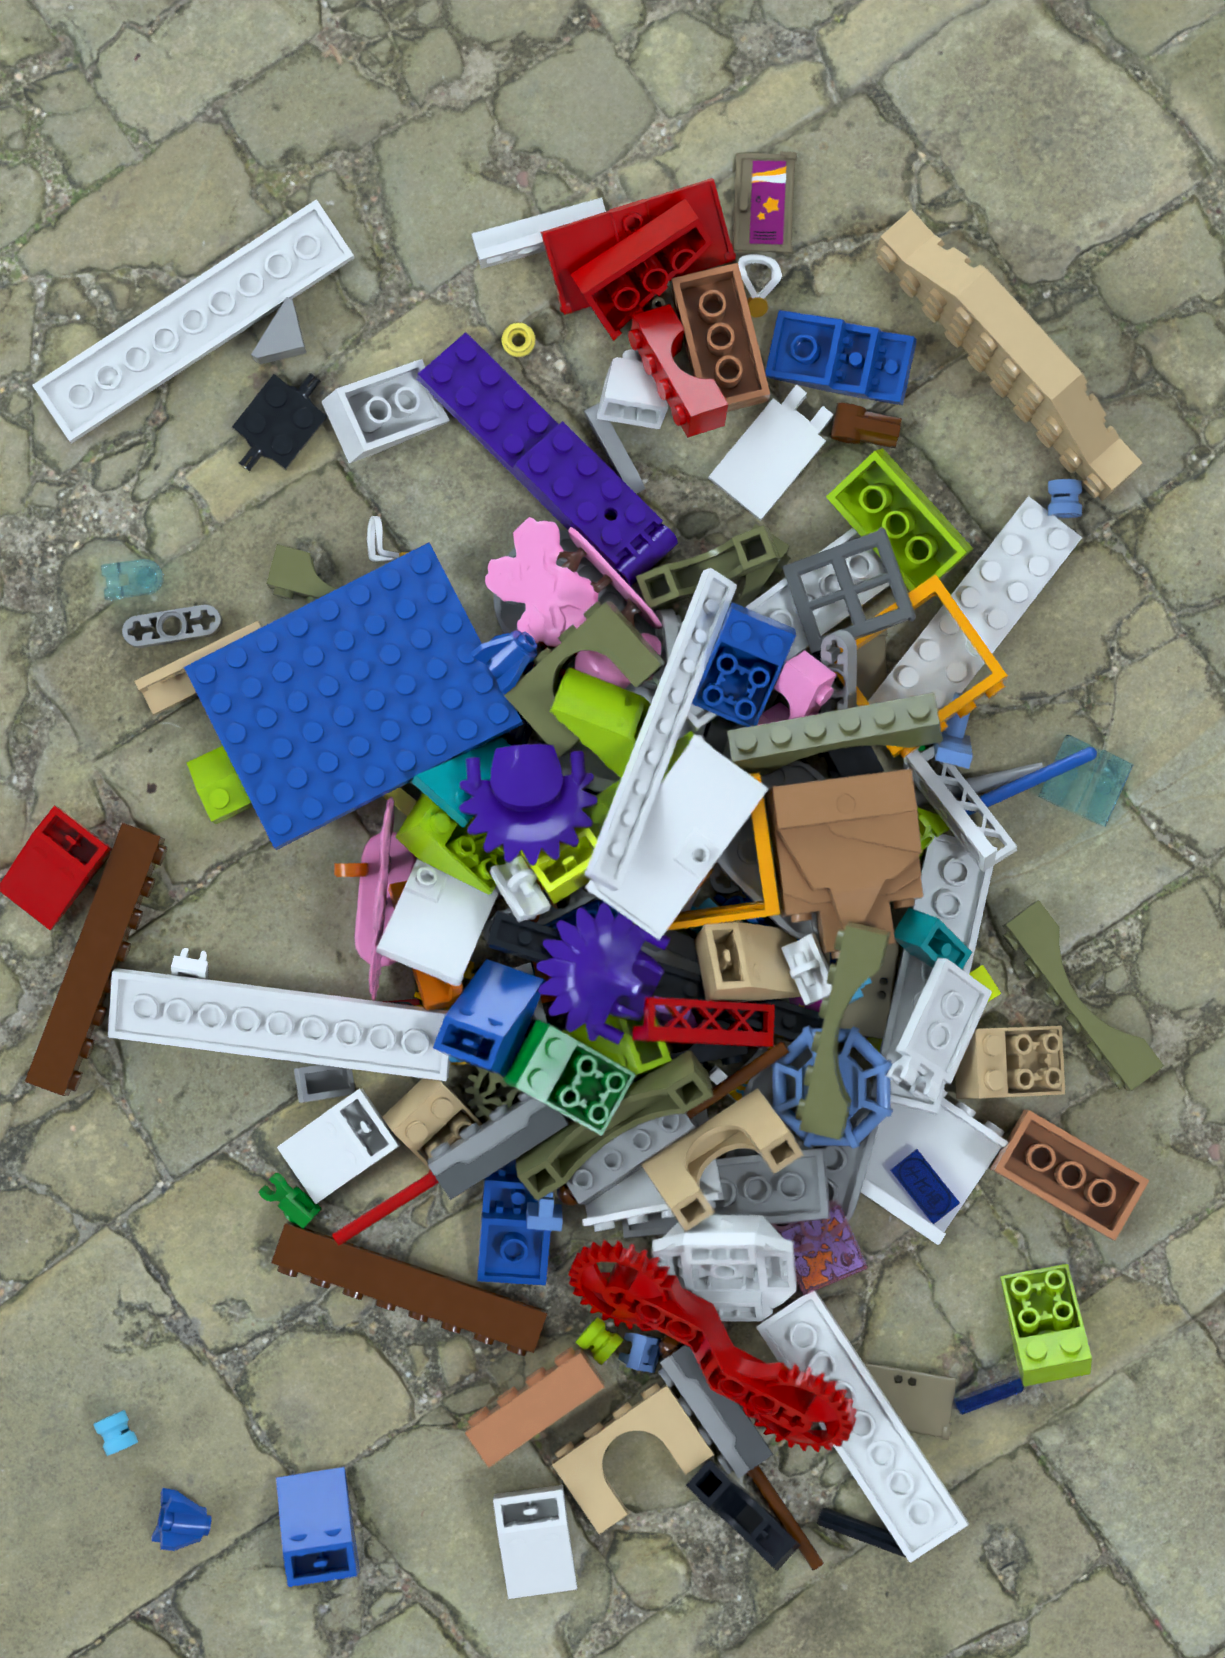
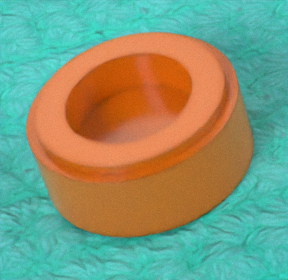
[334,863,369,877]

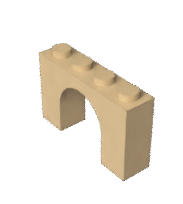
[641,1088,804,1232]
[552,1382,714,1534]

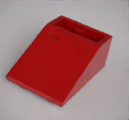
[0,805,112,931]

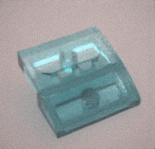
[1038,735,1133,827]

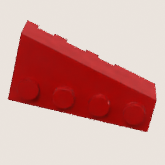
[570,199,713,341]

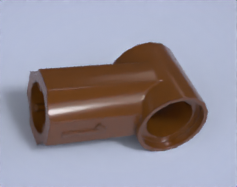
[830,403,902,449]

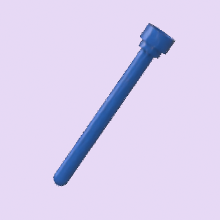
[965,747,1097,816]

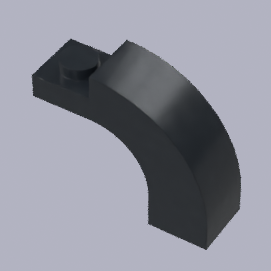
[686,1459,801,1571]

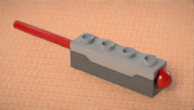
[332,1092,568,1246]

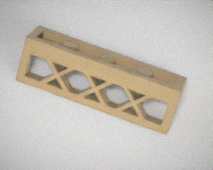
[134,621,263,716]

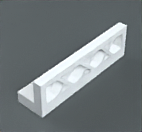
[472,198,606,269]
[903,745,1017,872]

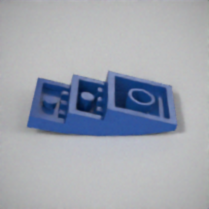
[765,310,917,405]
[477,1159,551,1285]

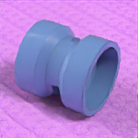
[1048,479,1082,518]

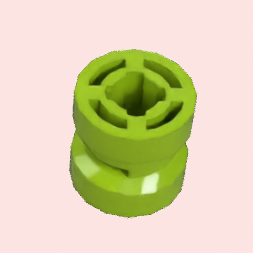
[575,1317,624,1365]

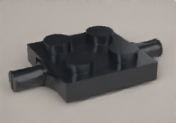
[232,373,328,472]

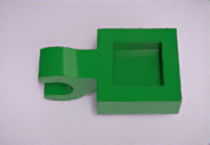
[258,1173,322,1229]

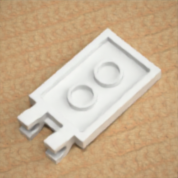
[708,385,834,521]
[886,958,992,1101]

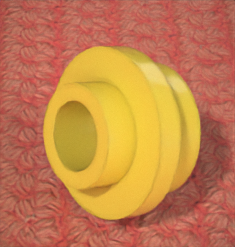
[502,323,535,357]

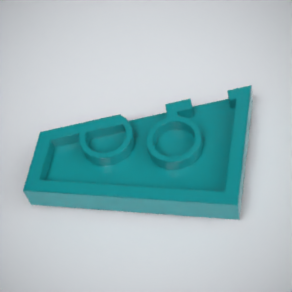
[411,738,511,828]

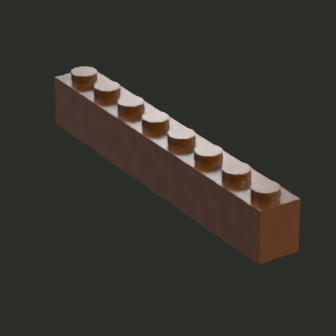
[25,823,167,1096]
[271,1222,548,1356]

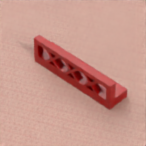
[632,997,775,1047]

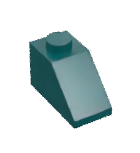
[894,907,973,969]

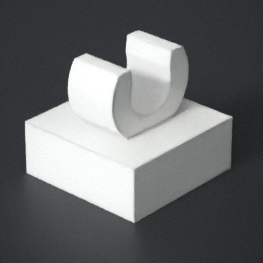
[171,948,208,980]

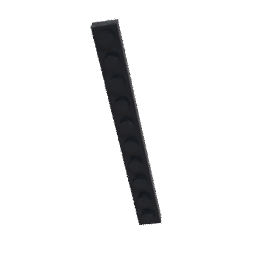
[486,911,824,1047]

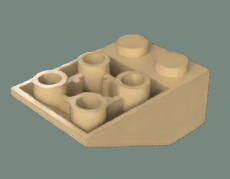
[695,922,802,1002]
[955,1026,1065,1099]
[382,1078,484,1197]

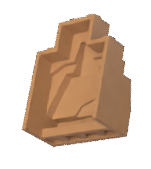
[764,769,924,959]

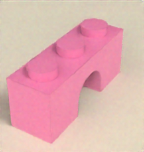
[757,651,837,725]

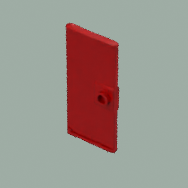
[540,178,736,315]

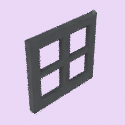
[782,527,916,655]

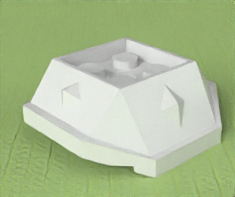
[652,1215,797,1322]

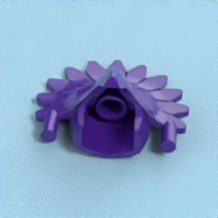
[459,744,598,866]
[536,903,671,1045]

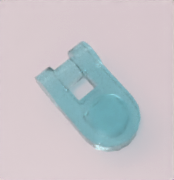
[101,559,164,600]

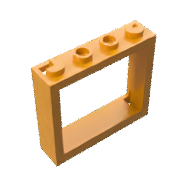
[834,574,1008,758]
[666,772,780,931]

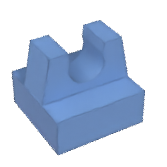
[526,1191,563,1231]
[618,1333,661,1373]

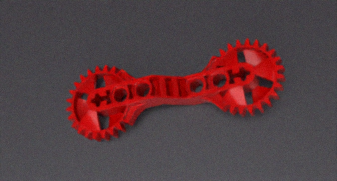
[568,1240,857,1452]

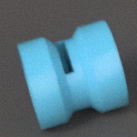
[93,1410,138,1456]

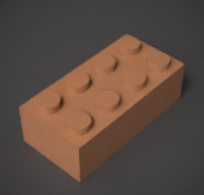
[671,263,770,412]
[990,1110,1150,1241]
[465,1346,605,1468]

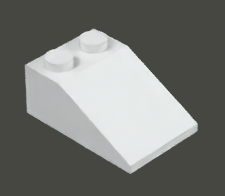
[321,359,449,463]

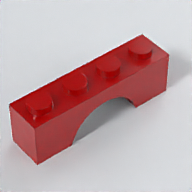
[628,304,728,438]

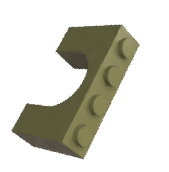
[504,601,666,757]

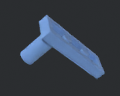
[934,692,973,769]

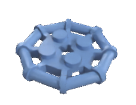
[770,1025,893,1149]

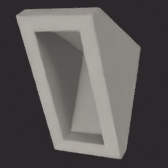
[251,297,307,365]
[294,1065,355,1103]

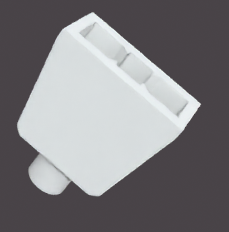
[597,349,668,429]

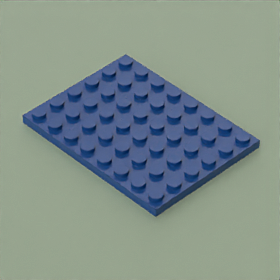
[184,542,523,850]

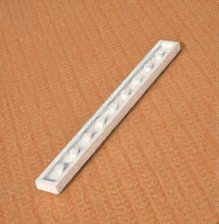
[584,568,737,891]

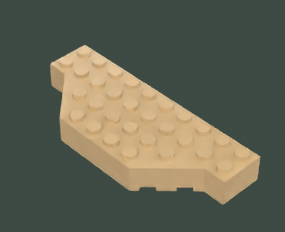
[876,209,1143,501]

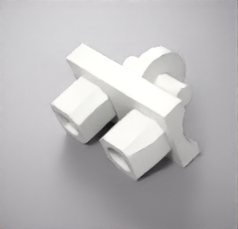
[490,856,551,922]
[782,934,832,1005]

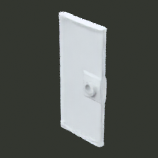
[585,735,769,940]
[376,859,500,986]

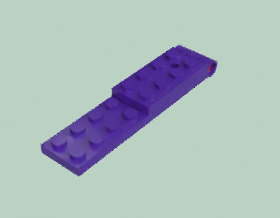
[416,332,678,587]

